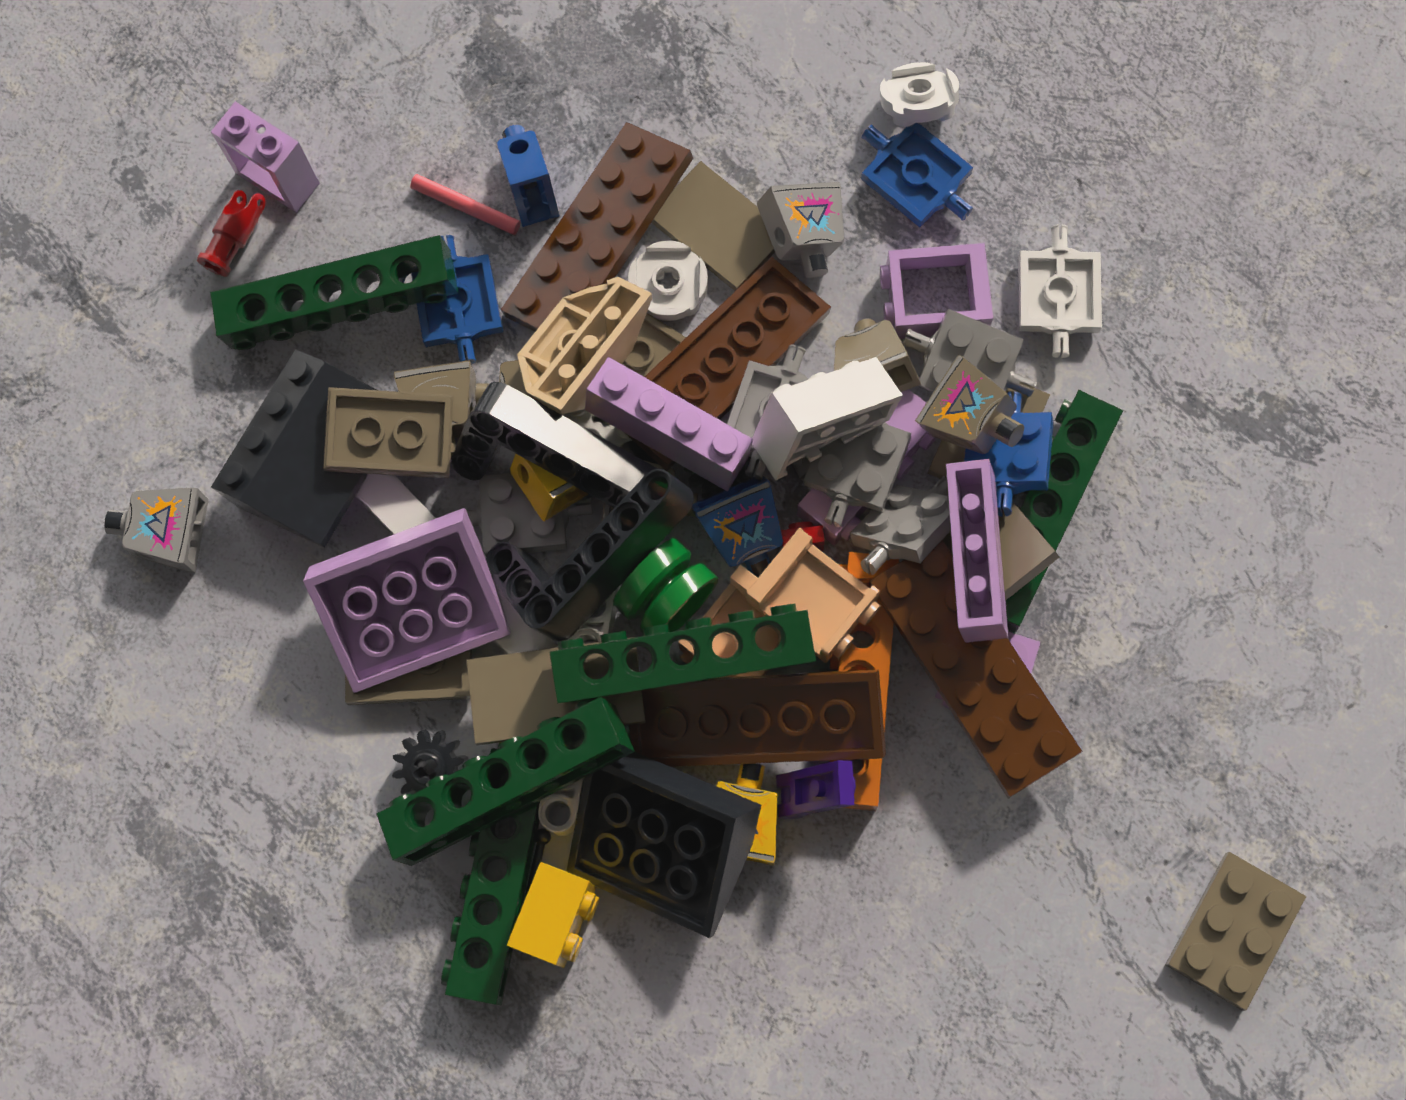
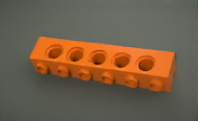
[829,552,899,811]

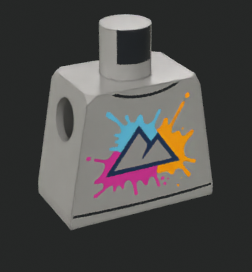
[757,182,844,278]
[104,487,209,573]

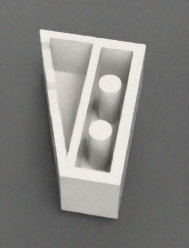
[752,357,903,480]

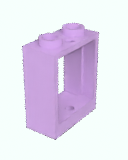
[211,101,320,213]
[880,243,993,339]

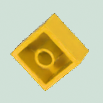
[507,862,600,968]

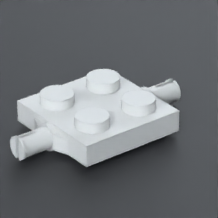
[1018,224,1102,358]

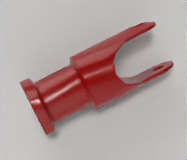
[197,190,266,277]

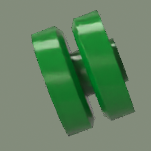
[613,538,718,634]

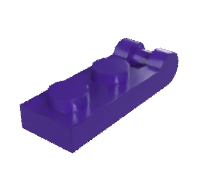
[776,760,856,819]

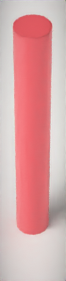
[410,174,521,235]

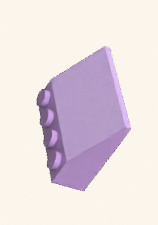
[303,508,511,693]

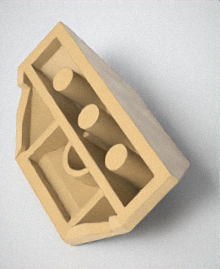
[517,277,652,414]

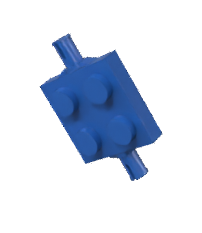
[861,123,973,228]
[411,235,504,364]
[964,391,1054,517]

